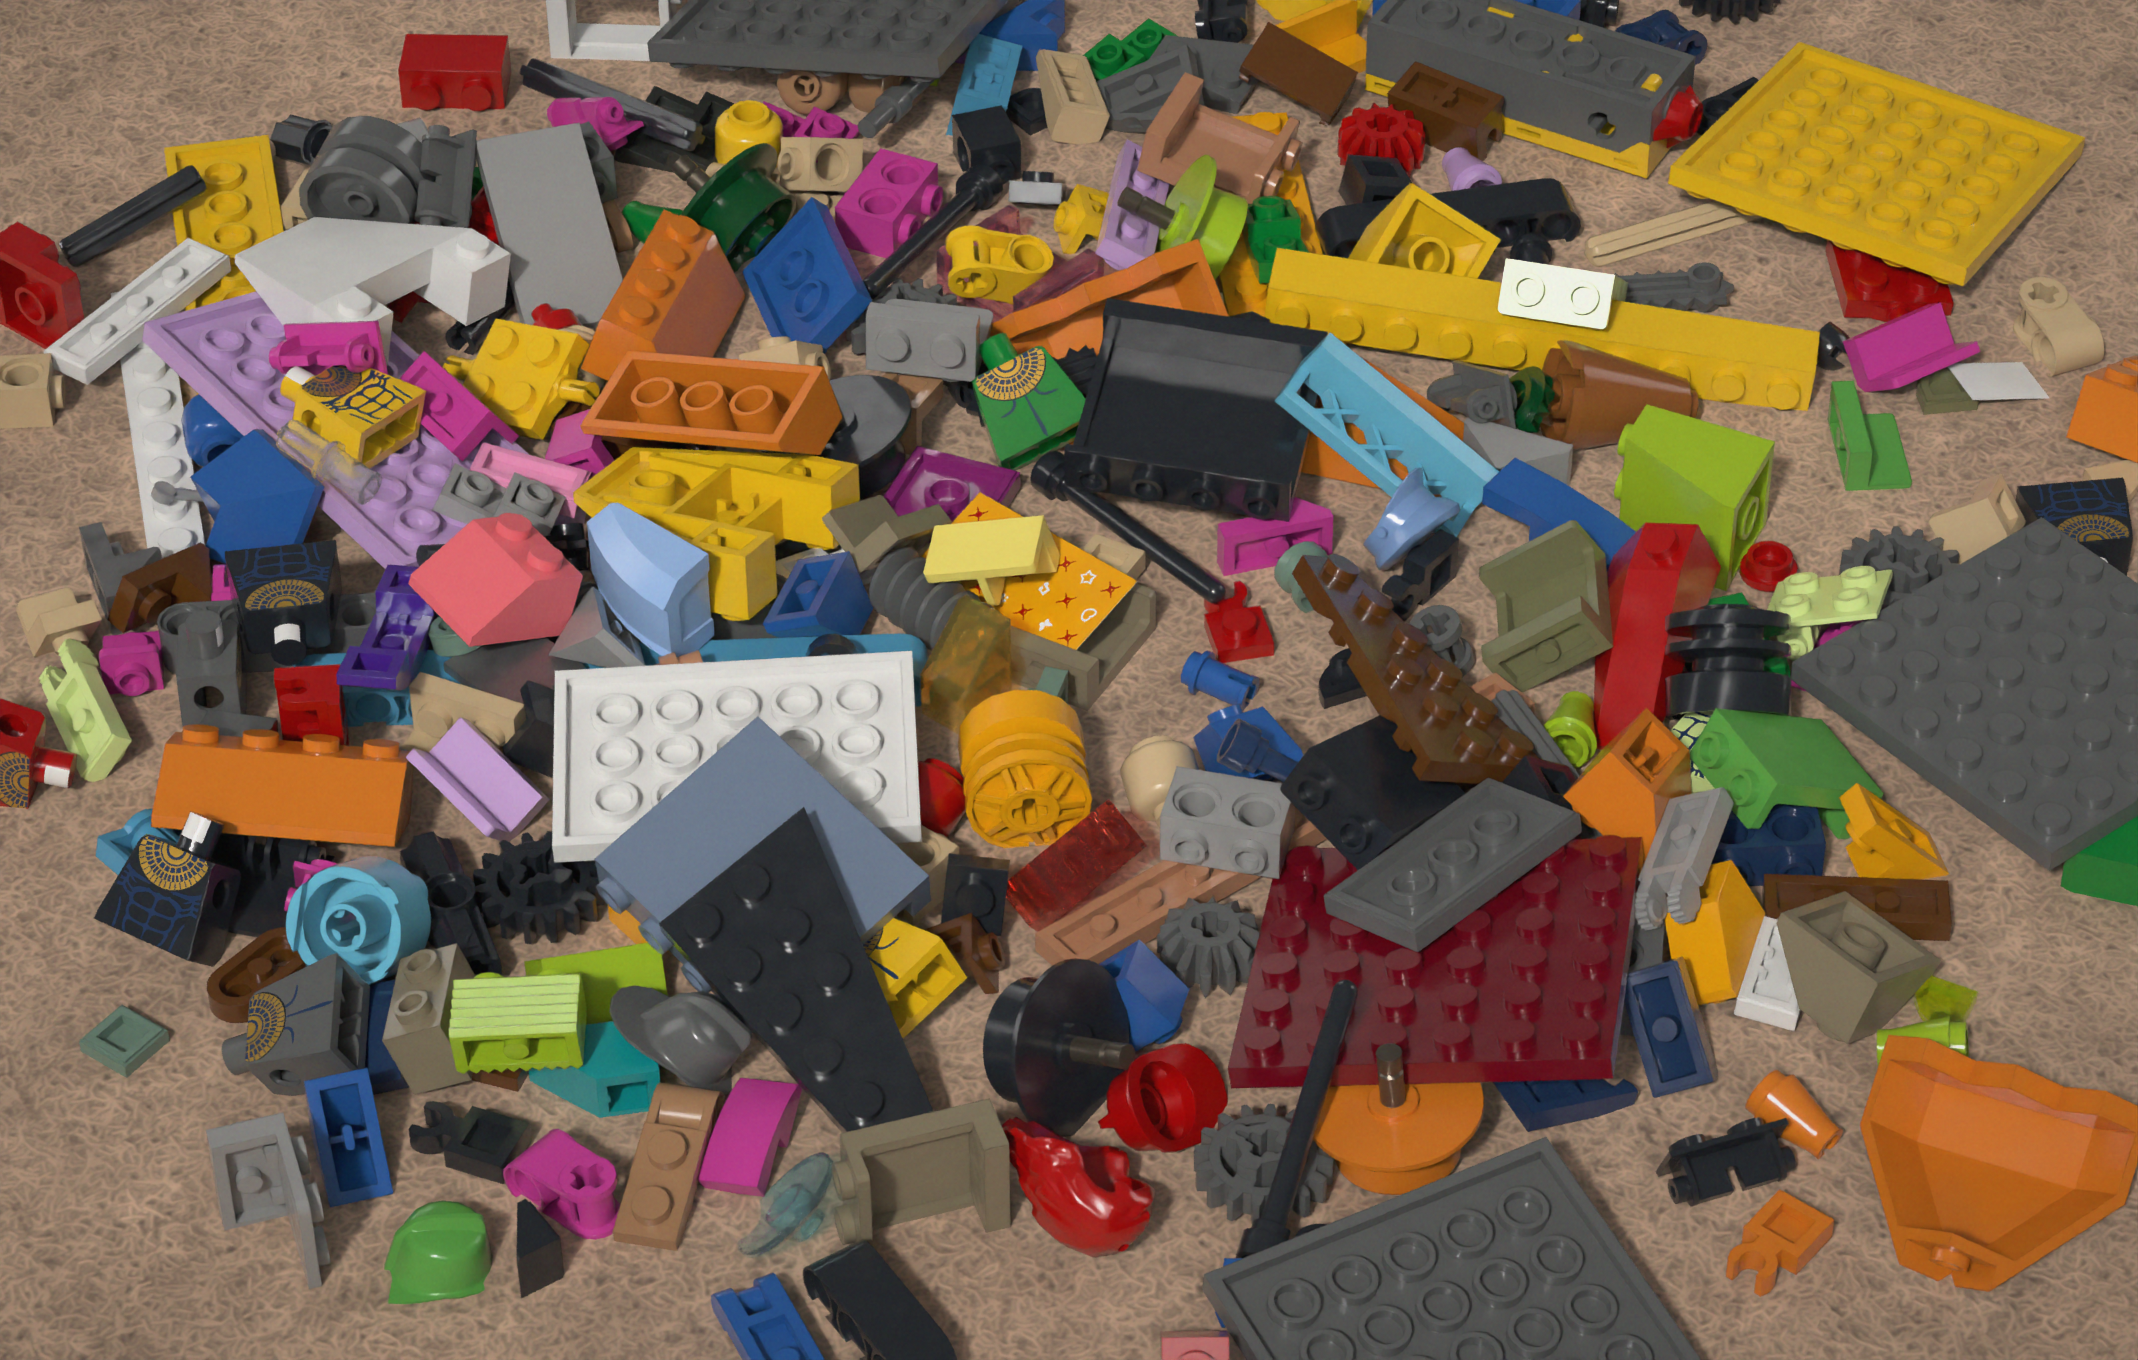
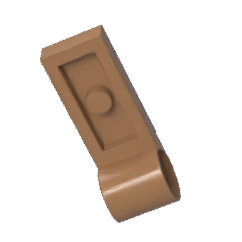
[613,1082,725,1251]

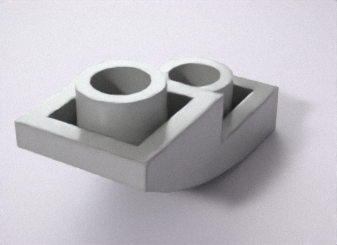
[432,463,566,536]

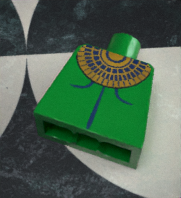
[972,333,1086,471]

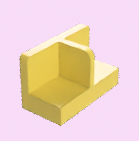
[923,515,1060,606]

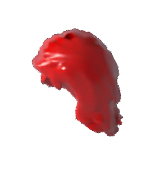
[1002,1117,1156,1258]

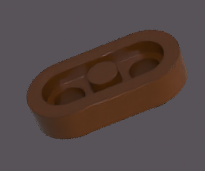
[207,927,307,1023]

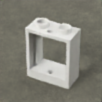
[546,0,682,61]

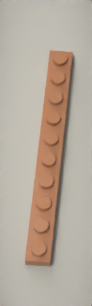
[1035,672,1535,966]

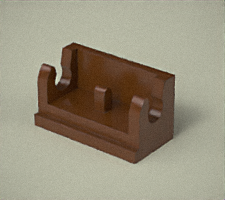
[1239,22,1358,126]
[1387,61,1504,161]

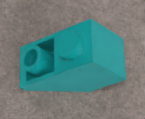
[528,1021,660,1118]

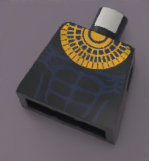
[2015,477,2133,576]
[225,540,342,666]
[94,811,241,967]

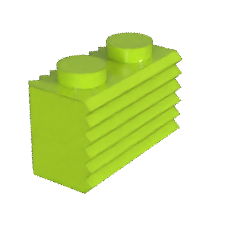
[449,969,587,1074]

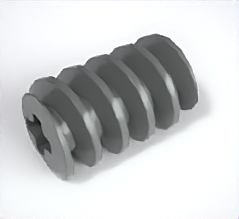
[869,547,997,663]

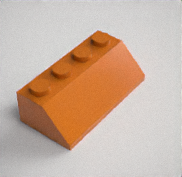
[581,209,746,381]
[580,351,842,455]
[151,724,414,847]

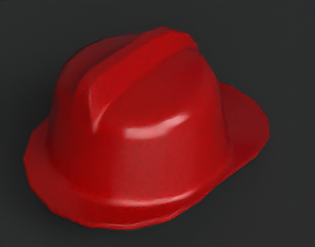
[1098,1043,1228,1153]

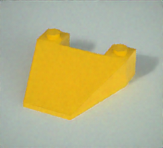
[573,447,860,621]

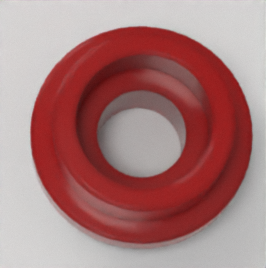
[1739,541,1798,592]

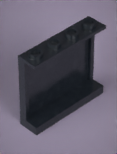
[1064,298,1328,522]

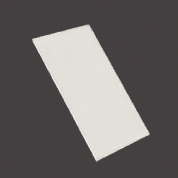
[1947,362,2049,400]

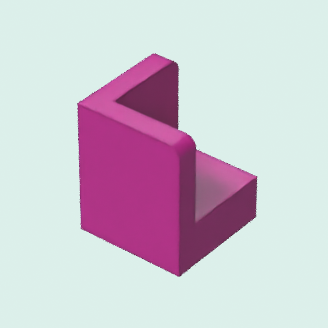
[545,409,615,479]

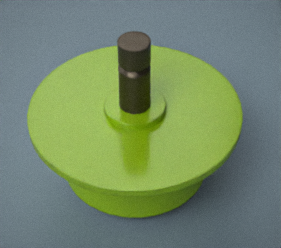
[1117,155,1248,280]

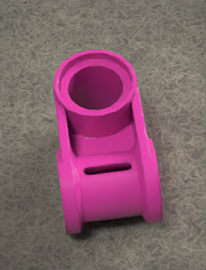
[503,1129,620,1240]

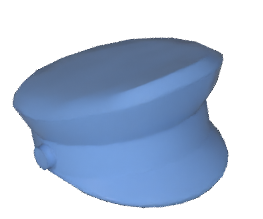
[1363,468,1460,571]

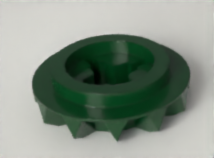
[1509,366,1555,433]

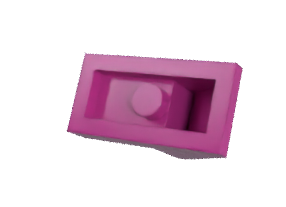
[1217,497,1334,576]

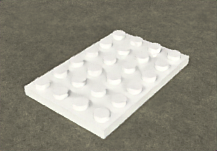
[552,651,922,863]

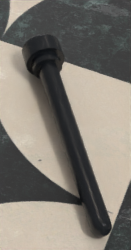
[863,164,1003,299]
[1030,451,1226,603]
[1236,980,1358,1258]

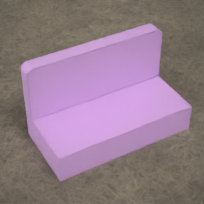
[406,717,550,842]

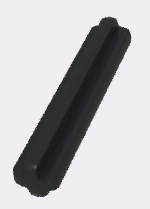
[59,165,207,267]

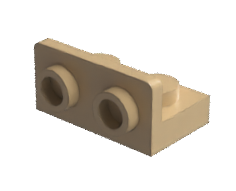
[399,672,526,770]

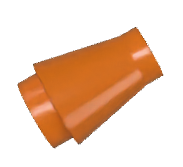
[1745,1070,1843,1160]

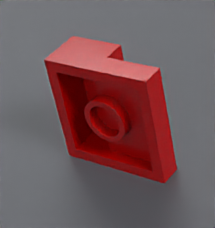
[0,221,84,349]

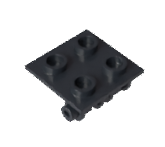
[211,833,335,937]

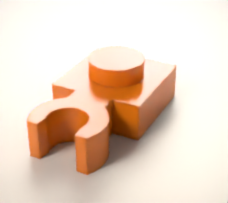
[1726,1189,1834,1297]

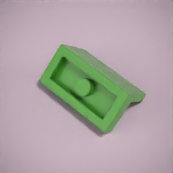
[1827,380,1912,491]

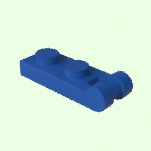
[711,1273,825,1360]

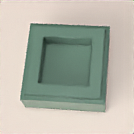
[79,1005,170,1078]

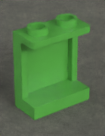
[1690,708,1884,840]

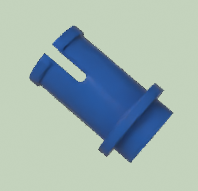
[1181,650,1260,711]

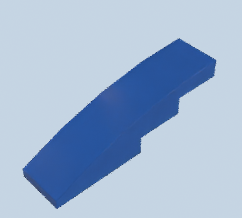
[1482,458,1636,571]

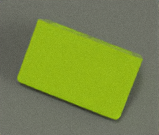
[524,943,668,1025]

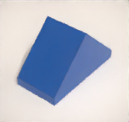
[303,1068,393,1207]

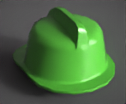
[384,1200,493,1304]

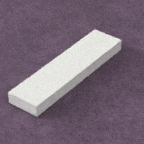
[44,238,231,385]

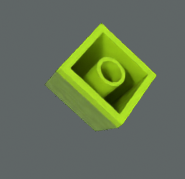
[1614,404,1775,591]

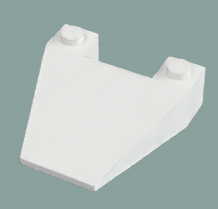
[235,217,511,366]

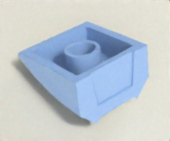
[587,503,714,657]

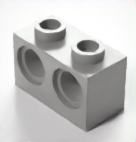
[1160,766,1295,879]

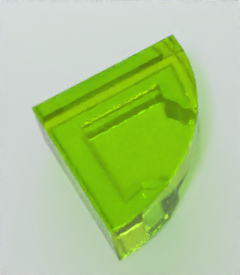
[1914,975,1978,1022]

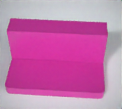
[1843,303,1981,392]
[399,351,519,461]

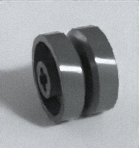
[299,116,436,224]

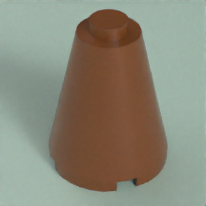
[1540,340,1698,450]

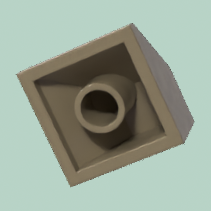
[1776,891,1941,1044]

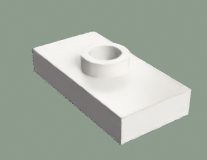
[1734,916,1801,1031]

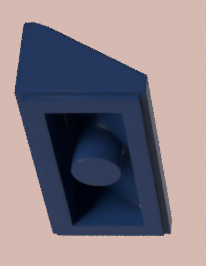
[1624,956,1718,1098]

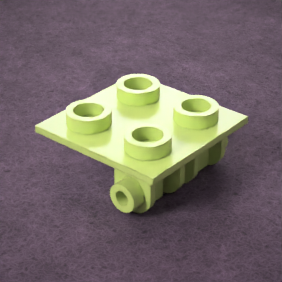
[1767,566,1893,661]

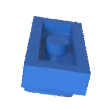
[979,0,1065,71]

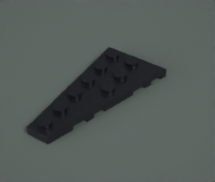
[659,807,934,1133]

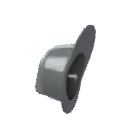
[610,985,753,1096]

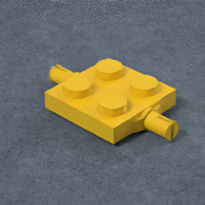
[443,319,599,440]

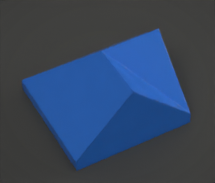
[190,429,325,564]

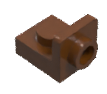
[925,913,1005,994]

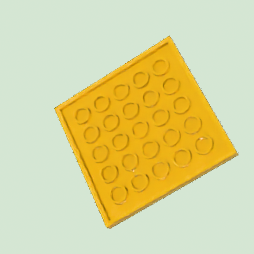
[1668,42,2085,286]

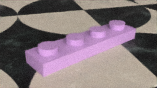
[1095,139,1169,271]

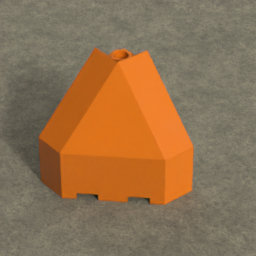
[990,239,1229,446]
[1860,1035,2138,1292]

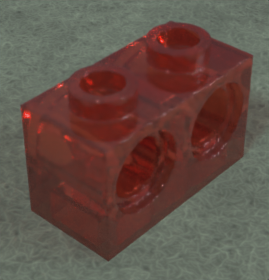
[1006,799,1147,932]

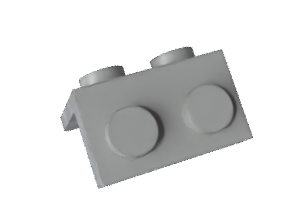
[866,299,993,382]
[206,1112,330,1289]

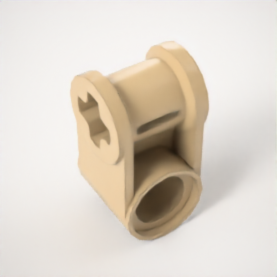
[2013,277,2104,377]

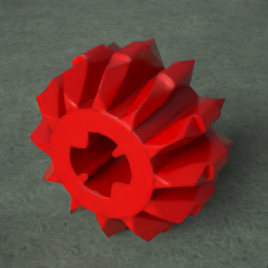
[1337,103,1425,178]

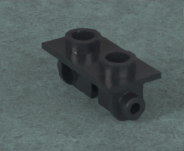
[1195,0,1248,43]
[1656,1118,1796,1207]

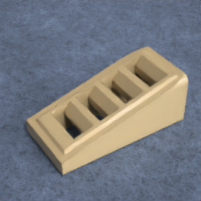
[1036,49,1110,145]

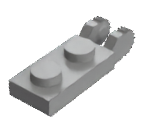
[1635,787,1734,931]

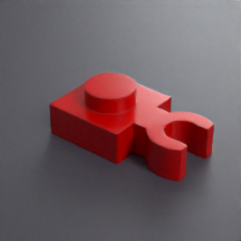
[1204,581,1274,663]

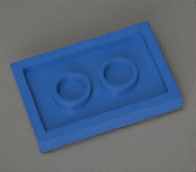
[742,197,872,354]

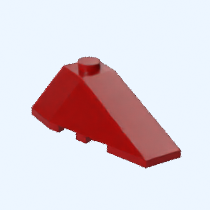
[1594,522,1721,750]

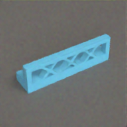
[1275,332,1499,537]

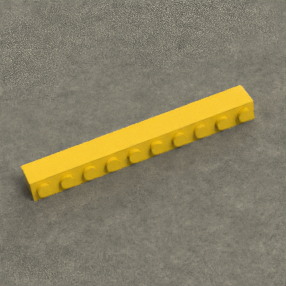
[1265,248,1820,411]

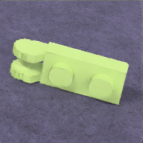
[38,638,132,782]

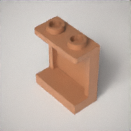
[1137,72,1303,204]

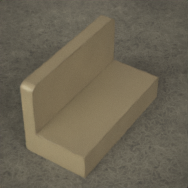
[822,495,952,573]

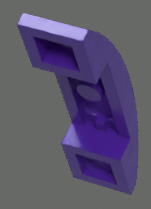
[336,564,438,691]

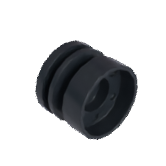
[1665,604,1791,721]

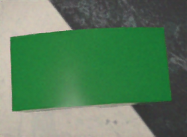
[1083,18,1177,82]
[1242,196,1308,284]

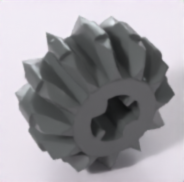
[1157,894,1259,999]

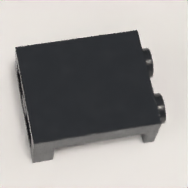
[1280,715,1466,870]

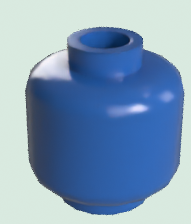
[181,394,244,467]

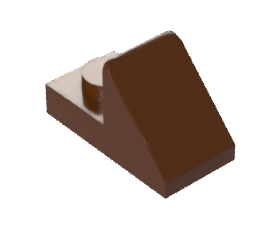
[107,542,212,633]

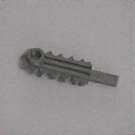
[1613,262,1734,313]

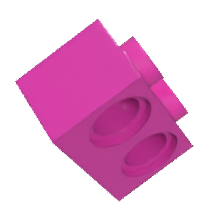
[835,148,943,258]

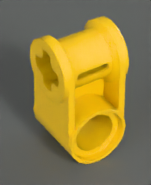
[945,225,1054,306]

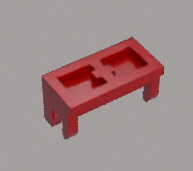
[274,664,351,746]

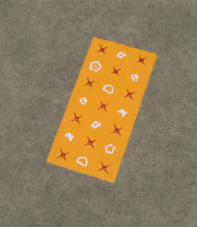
[921,492,1138,650]

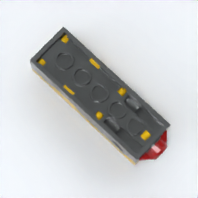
[1365,0,1703,179]

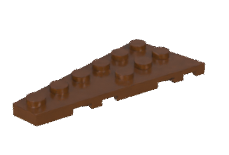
[1292,554,1540,784]

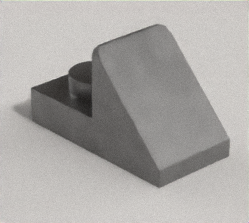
[79,522,162,635]

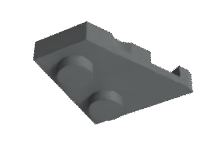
[1149,35,1259,114]
[1097,44,1204,133]

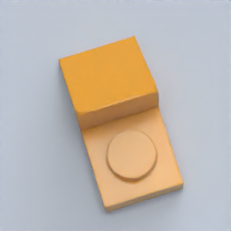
[1839,783,1949,879]

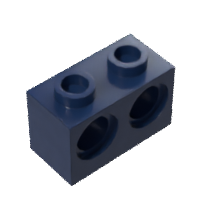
[1711,804,1826,886]

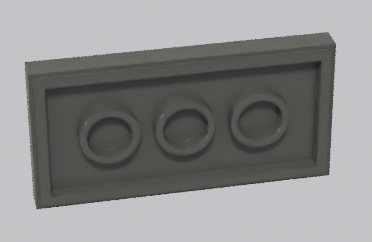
[1324,778,1582,952]

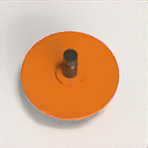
[1313,1043,1484,1195]

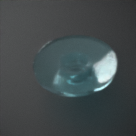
[737,1152,834,1258]

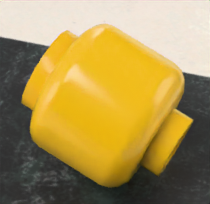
[715,100,783,168]

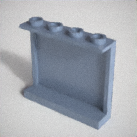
[594,716,931,1033]

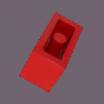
[398,34,512,111]

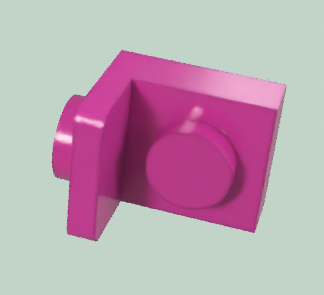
[99,631,164,696]

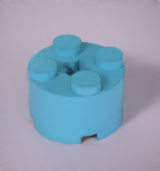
[286,856,431,985]

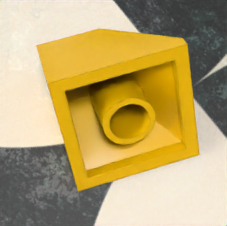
[1348,183,1501,279]

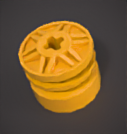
[957,690,1092,848]

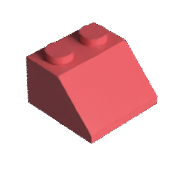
[408,513,583,647]

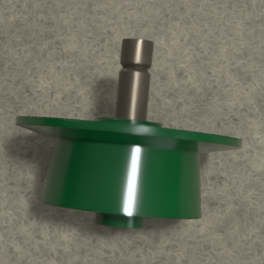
[672,143,796,273]

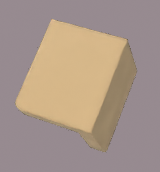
[1929,474,2026,564]

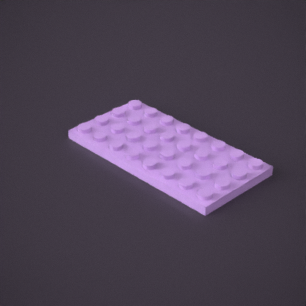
[142,291,586,569]

